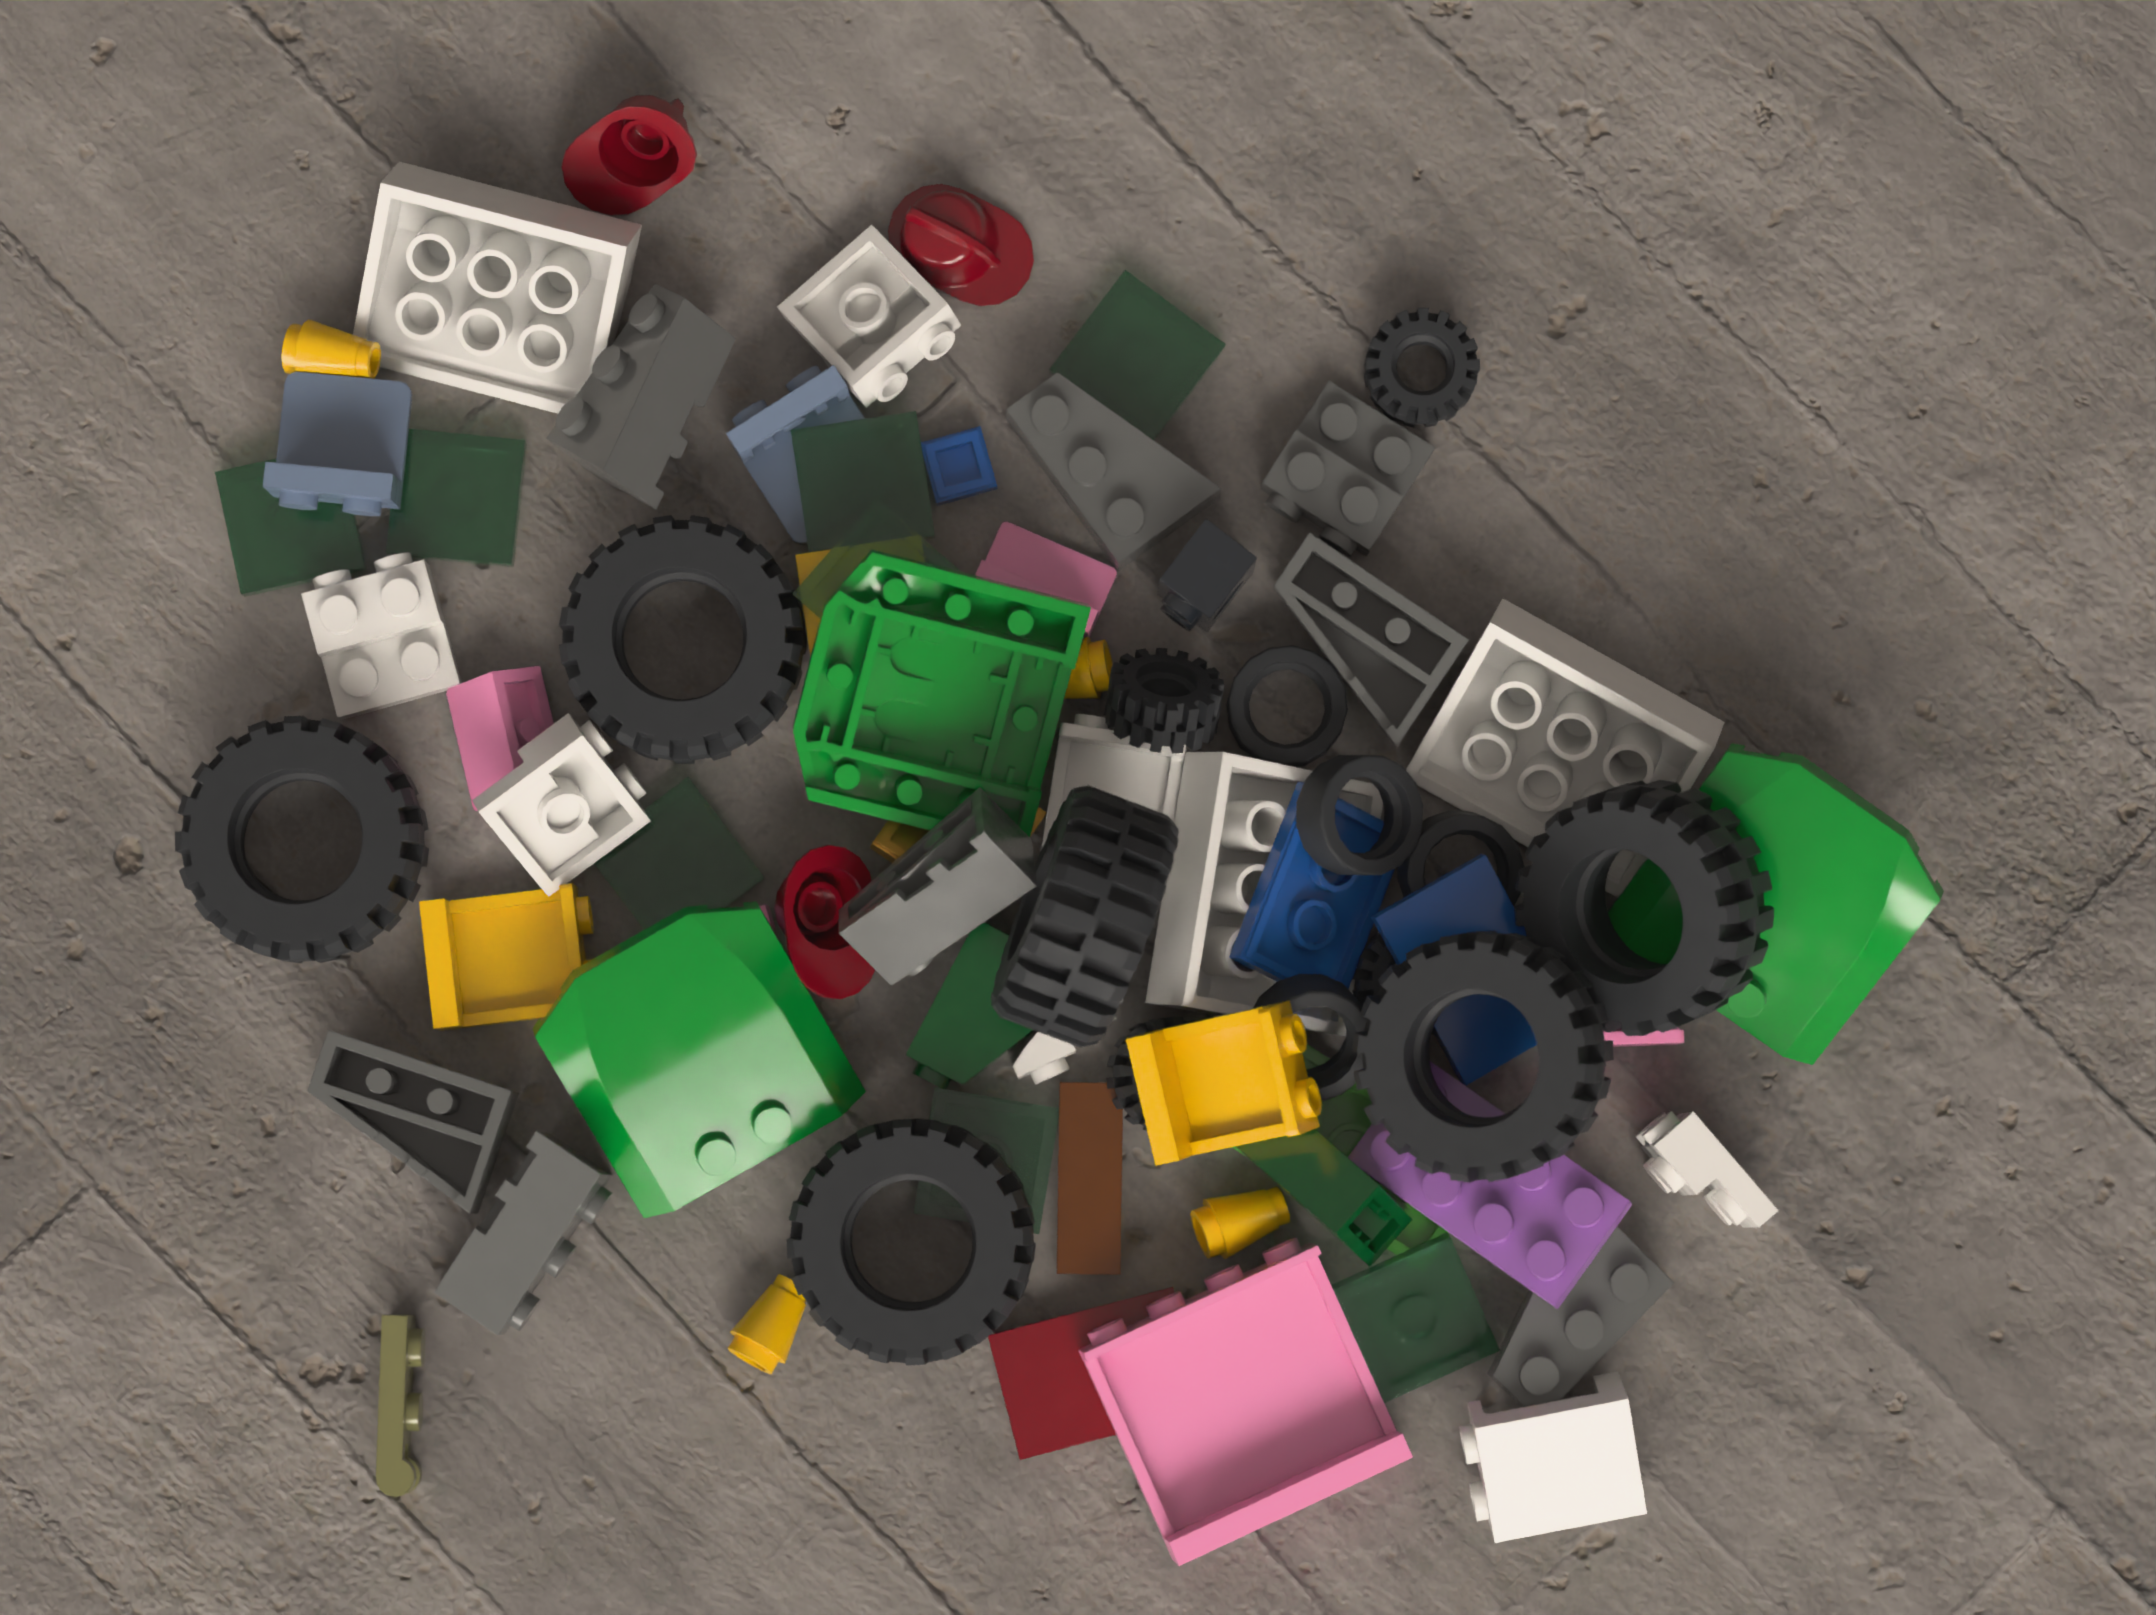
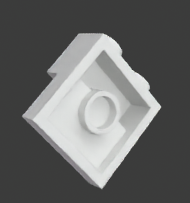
[777,225,961,408]
[301,552,462,720]
[472,713,651,897]
[1636,1111,1779,1228]

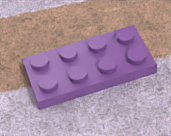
[1348,1062,1632,1310]

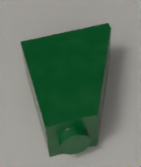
[906,923,1035,1091]
[1236,1129,1413,1267]

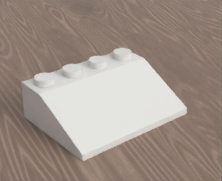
[353,162,642,414]
[1406,598,1725,897]
[1145,752,1383,1036]

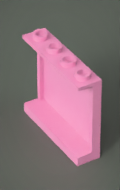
[1078,1238,1413,1566]

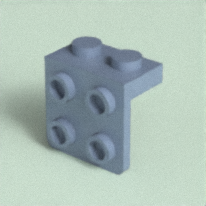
[726,365,900,545]
[263,372,412,516]

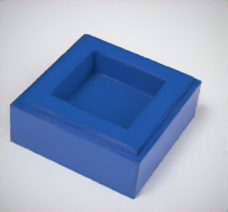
[920,426,998,506]

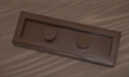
[1057,1082,1123,1275]

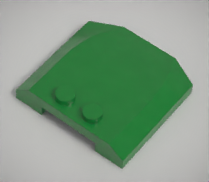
[792,549,1091,837]
[1607,743,1944,1065]
[532,901,866,1218]

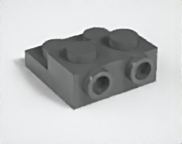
[1261,381,1435,557]

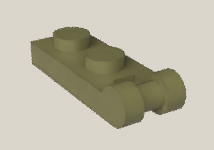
[376,1314,425,1497]

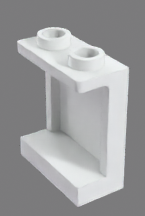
[1040,714,1186,851]
[1459,1371,1647,1543]

